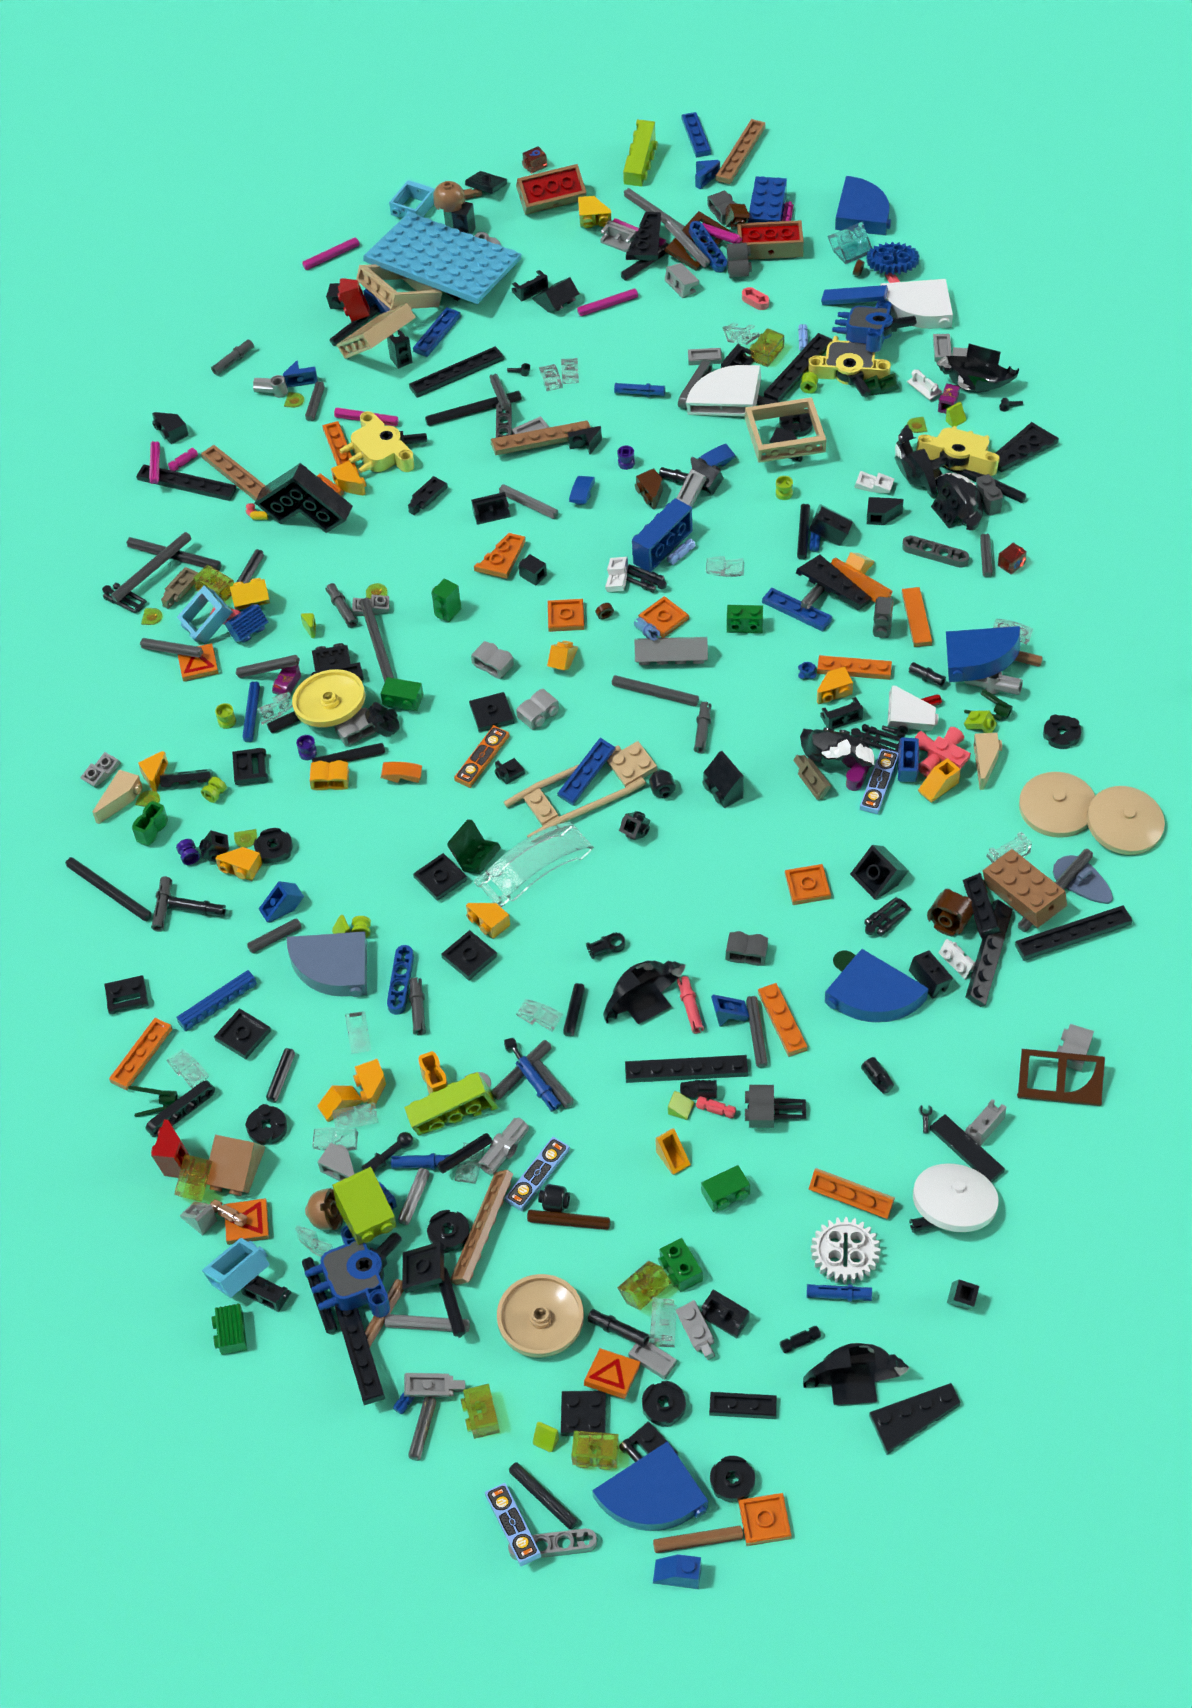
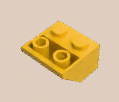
[578,196,611,228]
[230,578,270,610]

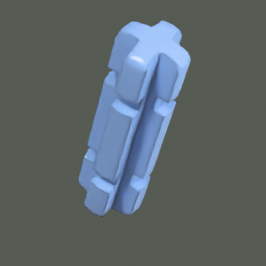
[798,324,808,351]
[667,538,695,565]

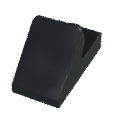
[568,426,602,455]

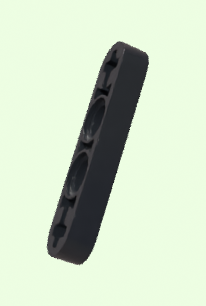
[145,1080,215,1137]

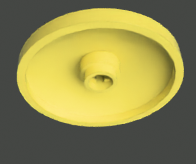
[292,670,366,727]

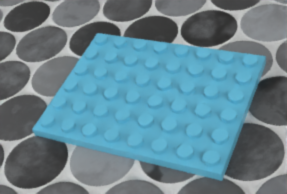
[363,212,522,304]

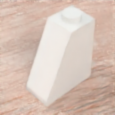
[887,686,938,731]

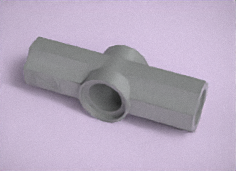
[965,672,1023,695]
[478,1117,529,1175]

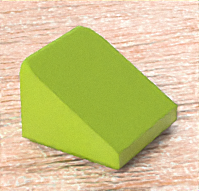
[946,402,966,427]
[301,613,316,638]
[332,914,351,934]
[668,1091,694,1120]
[533,1422,559,1452]

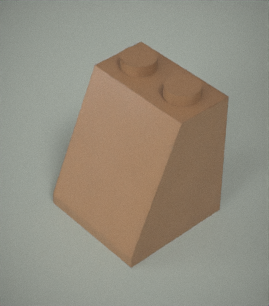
[204,1135,265,1196]

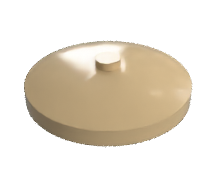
[1019,772,1095,837]
[1087,786,1165,855]
[497,1274,584,1358]

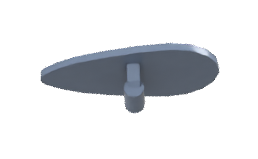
[1053,855,1113,904]

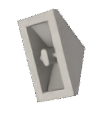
[180,1201,217,1235]

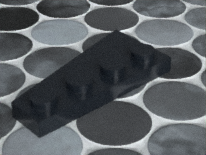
[626,212,661,260]
[995,422,1059,472]
[796,554,872,610]
[869,1383,960,1455]

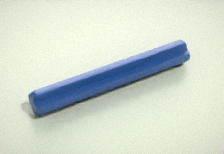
[242,681,260,742]

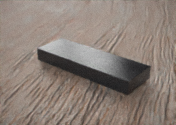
[709,1392,777,1419]

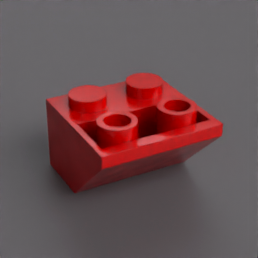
[338,278,370,322]
[151,1119,193,1179]

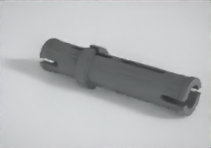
[211,339,254,376]
[325,583,358,628]
[694,702,712,754]
[151,876,172,932]
[409,977,426,1035]

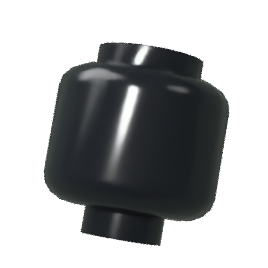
[649,770,676,798]
[538,1184,570,1213]

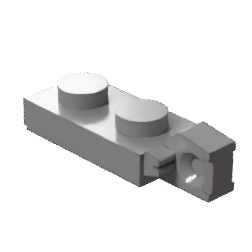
[675,1300,715,1360]
[404,1373,465,1397]

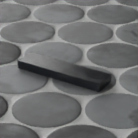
[963,873,1000,938]
[930,1114,1005,1183]

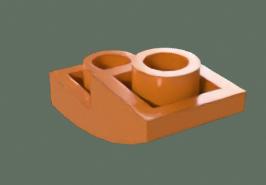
[380,762,422,783]

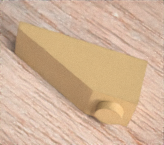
[973,733,1002,790]
[92,770,142,824]

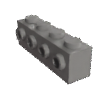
[634,637,708,665]

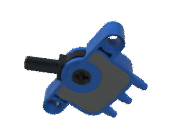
[832,301,917,352]
[305,1225,402,1318]

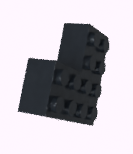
[255,463,353,533]

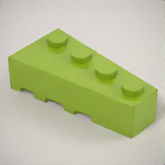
[623,119,658,187]
[404,1072,498,1136]

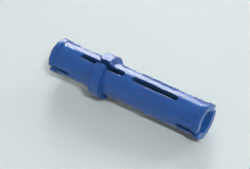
[614,383,665,397]
[515,1056,561,1112]
[391,1153,454,1170]
[807,1284,872,1302]

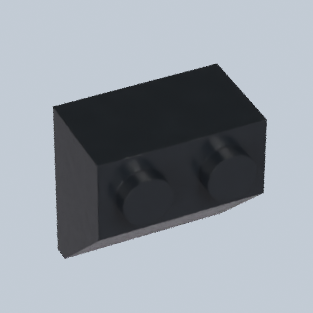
[443,202,476,234]
[532,277,580,312]
[809,504,853,546]
[702,751,743,808]
[850,845,909,900]

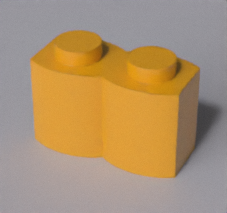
[310,760,349,790]
[418,1051,447,1094]

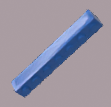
[176,970,257,1031]

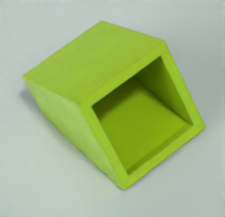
[332,1167,396,1245]

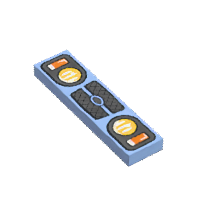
[860,748,898,814]
[505,1137,570,1211]
[485,1483,541,1567]

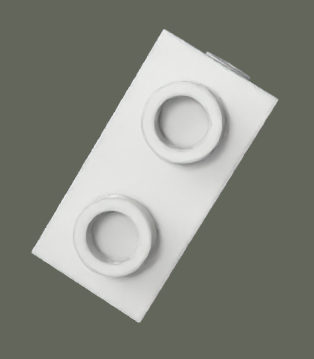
[907,369,942,400]
[939,939,975,979]

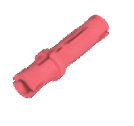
[677,976,704,1034]

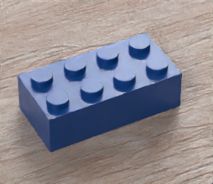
[748,176,787,223]
[632,498,693,572]

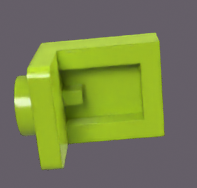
[964,710,997,733]

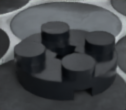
[779,413,813,437]
[365,702,400,737]
[1043,714,1081,749]
[254,828,293,864]
[245,1104,287,1145]
[427,1210,469,1253]
[642,1381,686,1427]
[710,1456,755,1502]

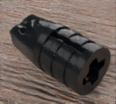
[861,1057,894,1094]
[680,1080,717,1099]

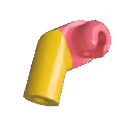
[245,503,268,520]

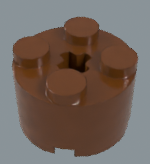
[927,889,973,936]

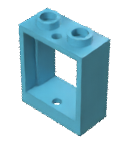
[389,180,435,218]
[177,585,233,644]
[202,1238,270,1298]

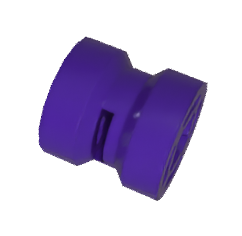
[617,445,635,470]
[296,735,317,761]
[176,839,200,865]

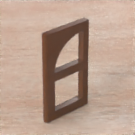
[665,211,730,271]
[1017,1049,1105,1106]

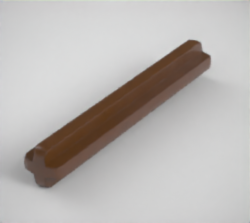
[527,1210,610,1230]

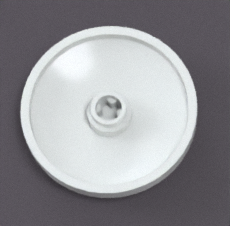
[913,1164,999,1232]

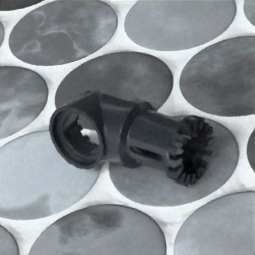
[586,932,626,959]

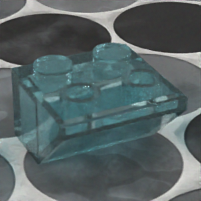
[828,222,872,264]

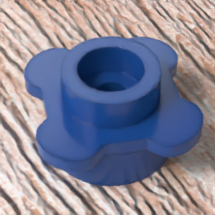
[798,662,816,679]

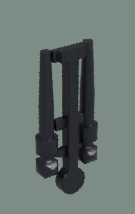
[626,564,667,593]
[102,582,147,613]
[851,724,901,752]
[864,897,911,936]
[747,1098,806,1119]

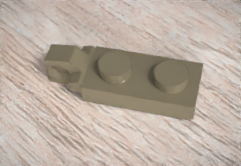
[161,567,201,609]
[793,755,831,800]

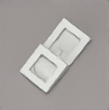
[854,471,894,493]
[605,557,628,592]

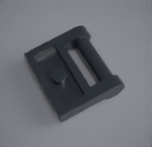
[232,748,268,785]
[104,975,149,1015]
[619,1421,678,1462]

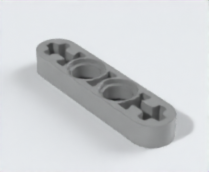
[508,1528,597,1560]

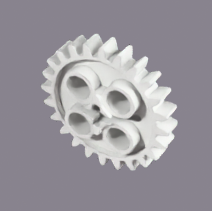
[811,1217,881,1284]

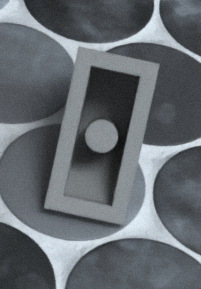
[318,1143,354,1181]

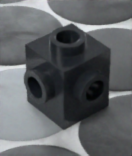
[619,811,651,840]
[199,830,229,862]

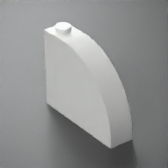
[880,279,953,329]
[686,365,761,416]

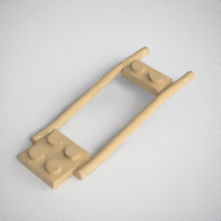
[503,741,658,842]

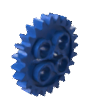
[867,242,919,275]

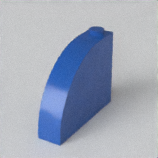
[835,176,891,235]
[946,626,1020,682]
[825,949,928,1023]
[592,1441,708,1531]

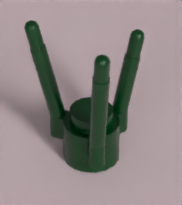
[964,689,1013,721]
[128,1086,177,1117]

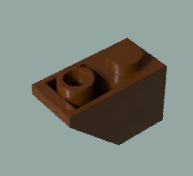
[725,203,750,230]
[635,468,663,510]

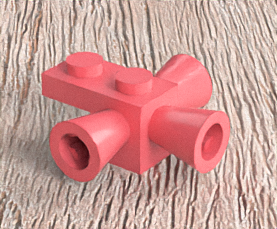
[915,727,971,777]

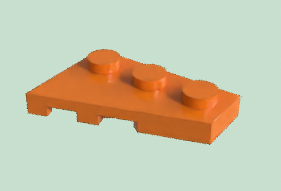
[474,533,526,579]

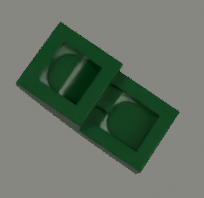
[864,373,900,395]

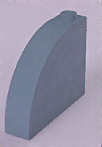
[287,932,367,997]

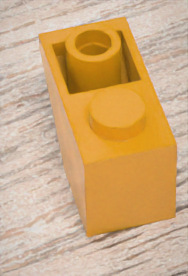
[331,461,366,496]
[547,640,578,670]
[817,667,853,704]
[918,758,961,803]
[215,847,263,881]
[466,903,510,939]
[353,1059,386,1109]

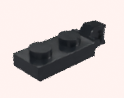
[408,476,448,515]
[160,769,213,787]

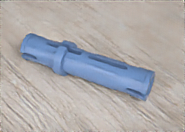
[634,617,660,641]

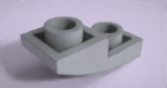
[352,594,389,616]
[80,752,121,787]

